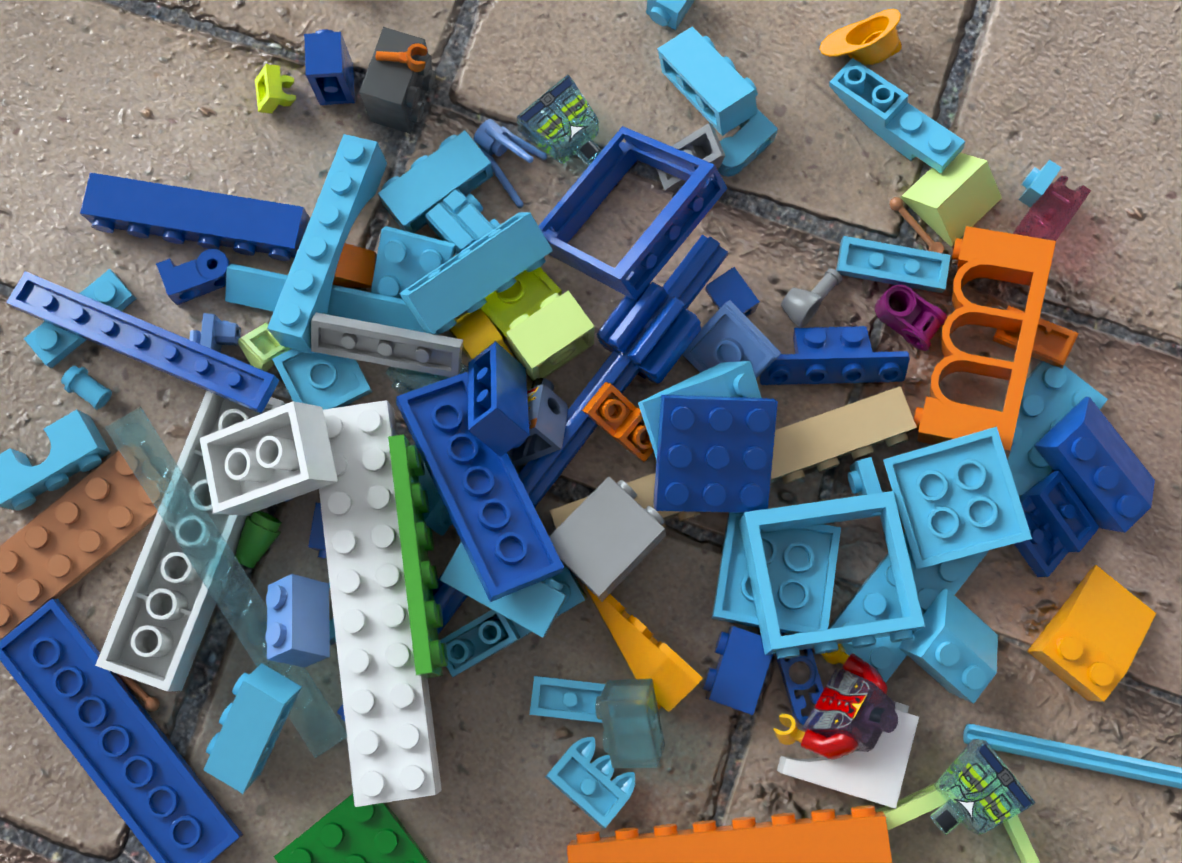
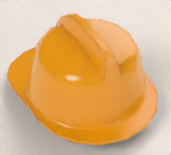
[819,9,902,65]

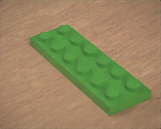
[388,434,448,679]

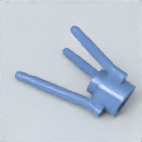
[473,119,547,208]

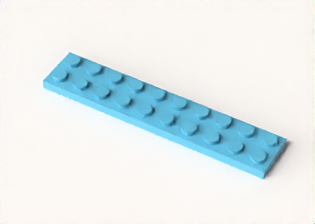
[828,361,1108,683]

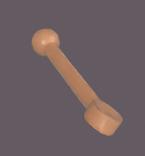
[889,197,944,253]
[117,674,160,712]

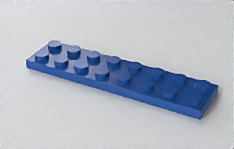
[0,598,243,863]

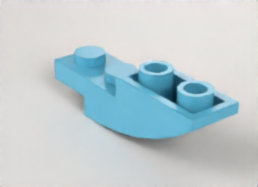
[829,58,965,173]
[440,567,588,677]

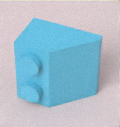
[898,588,998,704]

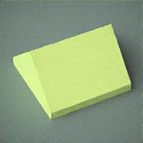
[901,152,1002,247]

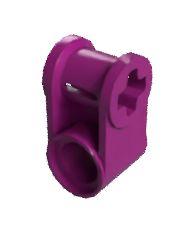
[875,285,948,351]

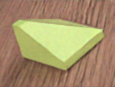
[238,323,290,372]

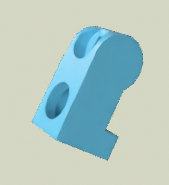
[718,109,778,177]

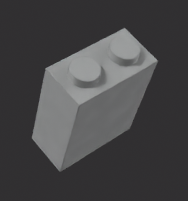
[549,476,666,602]

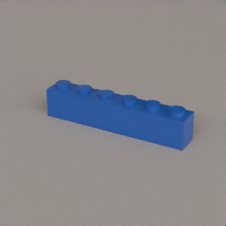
[80,172,310,261]

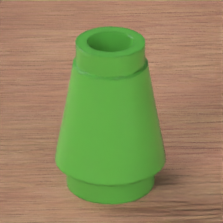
[234,510,282,568]

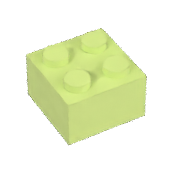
[506,290,595,381]

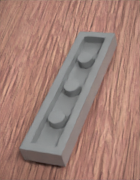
[311,312,463,377]

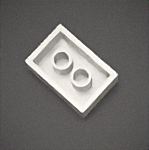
[200,401,338,516]

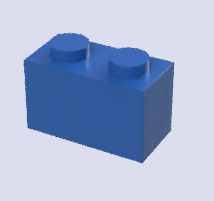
[304,29,355,105]
[702,626,773,715]

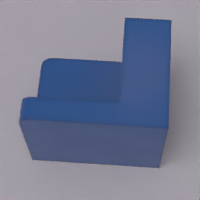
[705,267,760,317]

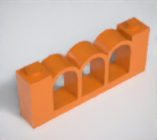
[914,226,1056,460]

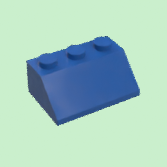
[1034,397,1155,533]

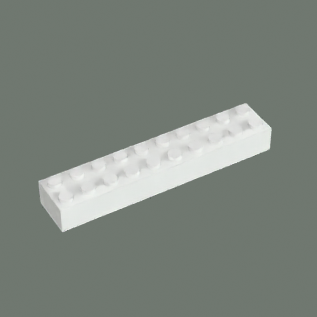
[319,400,442,807]

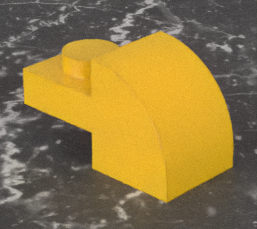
[449,308,514,360]

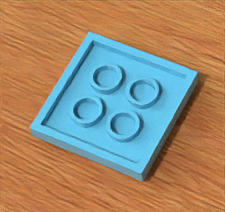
[883,427,1032,569]
[712,512,841,634]

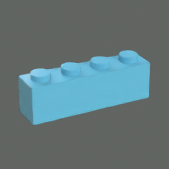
[399,212,553,334]

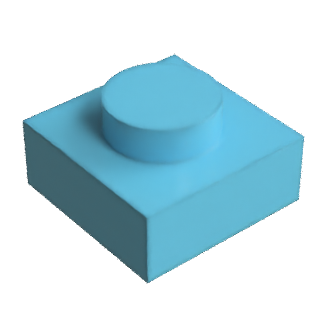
[1018,160,1062,207]
[848,457,882,496]

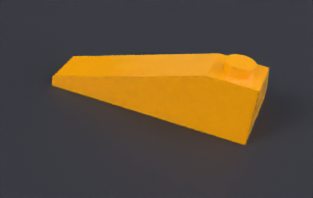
[583,584,703,712]

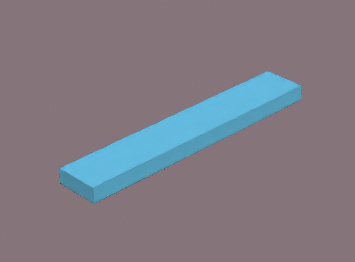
[225,264,439,335]

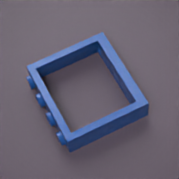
[539,126,728,301]

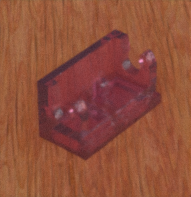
[1012,176,1091,241]

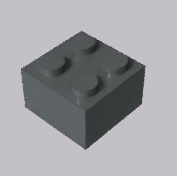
[359,27,436,134]

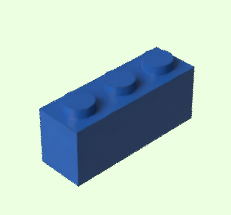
[468,341,530,457]

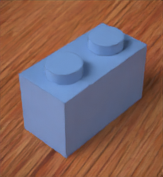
[265,574,330,668]

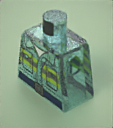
[517,74,602,166]
[930,739,1036,835]

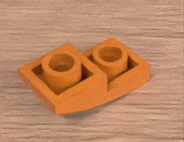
[582,382,653,462]

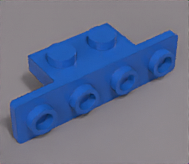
[759,326,910,385]

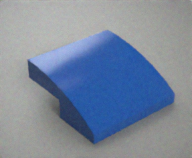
[1014,471,1100,577]

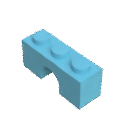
[0,409,111,511]

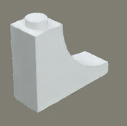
[777,700,919,809]

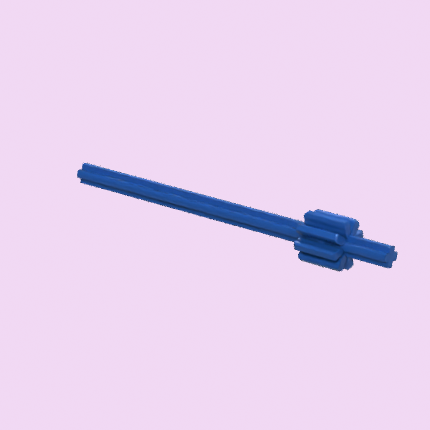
[337,234,728,722]

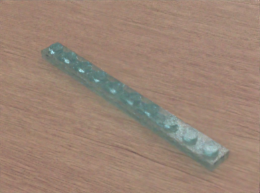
[105,407,347,759]

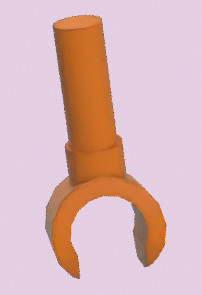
[375,43,427,72]

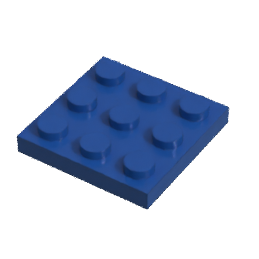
[653,395,778,513]

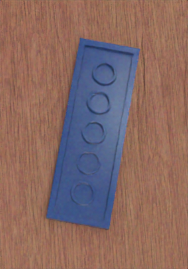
[396,372,564,602]

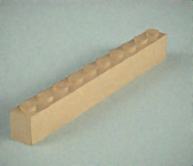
[549,386,917,529]

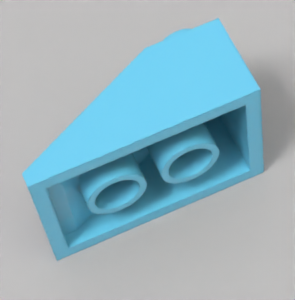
[638,361,762,460]

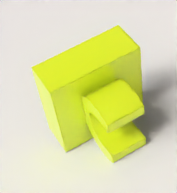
[255,64,296,114]

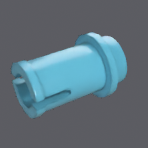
[61,366,112,410]

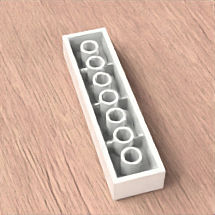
[95,391,286,692]

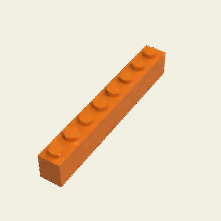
[567,805,892,863]

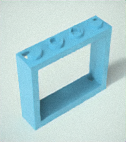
[739,491,925,659]

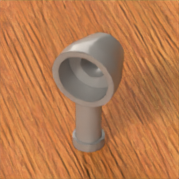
[781,268,842,328]

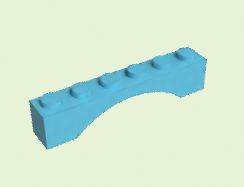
[267,134,387,354]

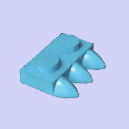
[545,737,635,829]

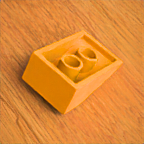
[1027,565,1157,702]

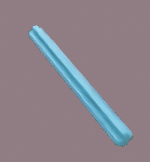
[963,724,1182,789]

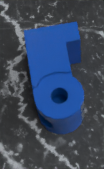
[156,249,232,305]

